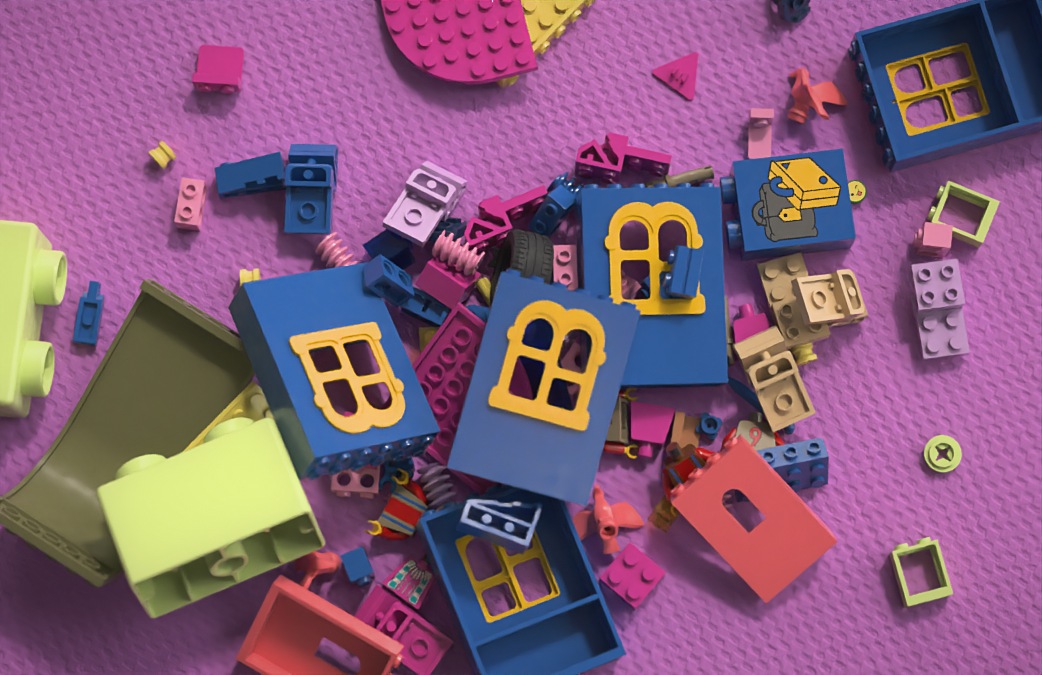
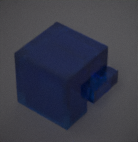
[363,229,416,270]

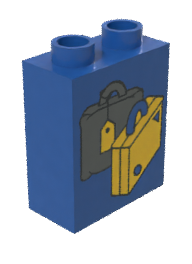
[719,148,856,261]

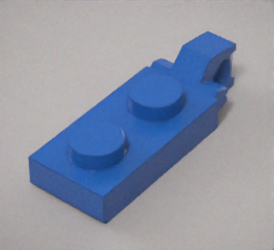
[73,281,104,346]

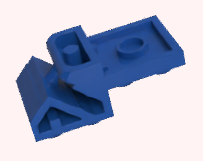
[284,144,339,235]

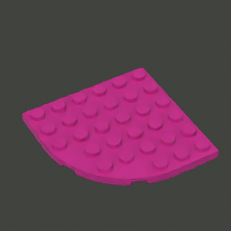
[381,0,538,85]
[380,303,533,495]

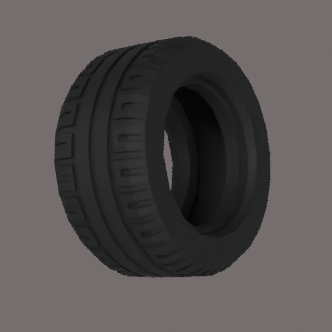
[490,229,554,320]

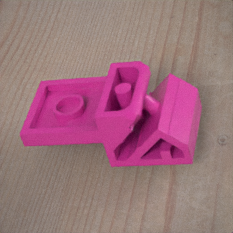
[575,133,672,184]
[464,185,548,256]
[354,584,454,675]

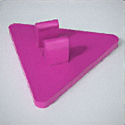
[653,52,699,101]

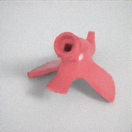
[787,68,848,124]
[572,485,644,554]
[295,551,341,589]

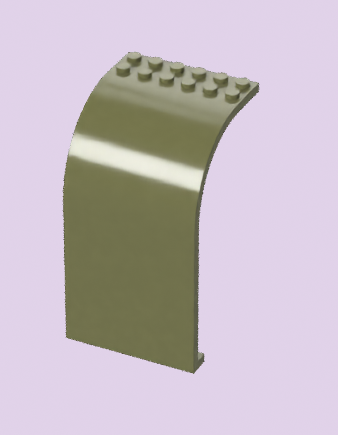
[0,279,255,588]

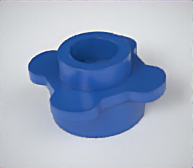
[696,412,722,439]

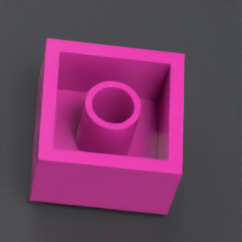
[415,254,482,310]
[599,542,666,611]

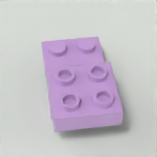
[382,161,467,247]
[909,259,970,361]

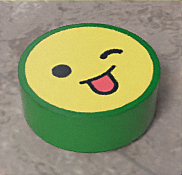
[848,180,867,204]

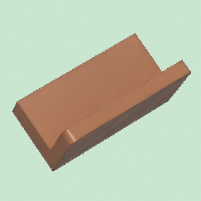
[668,411,701,457]

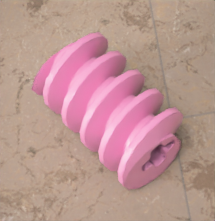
[432,230,485,276]
[315,232,359,269]

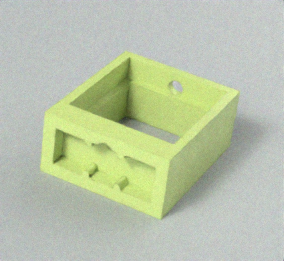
[927,181,1000,248]
[889,537,953,608]

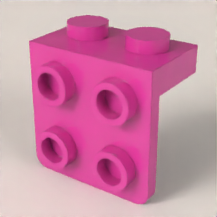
[192,45,245,94]

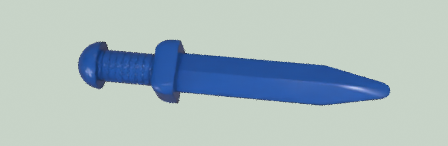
[728,376,795,435]

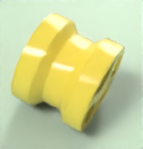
[148,140,177,169]
[240,268,261,287]
[790,343,818,366]

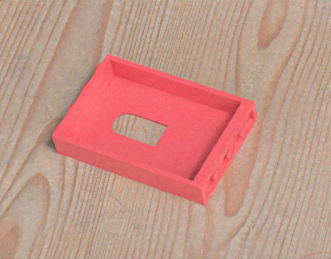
[670,434,837,603]
[236,575,404,675]

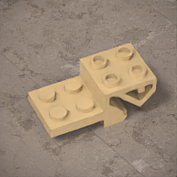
[756,252,831,349]
[791,269,869,327]
[732,326,816,432]

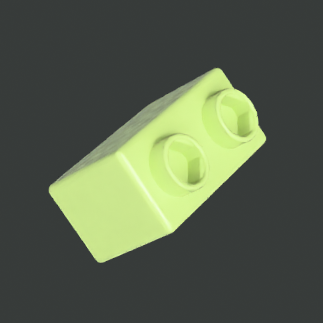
[0,220,67,418]
[96,417,325,618]

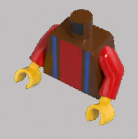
[662,442,714,516]

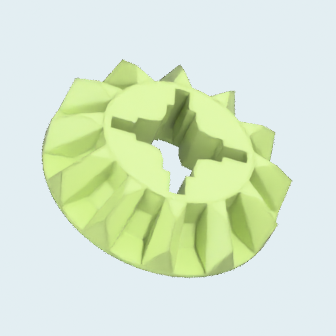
[924,435,962,472]

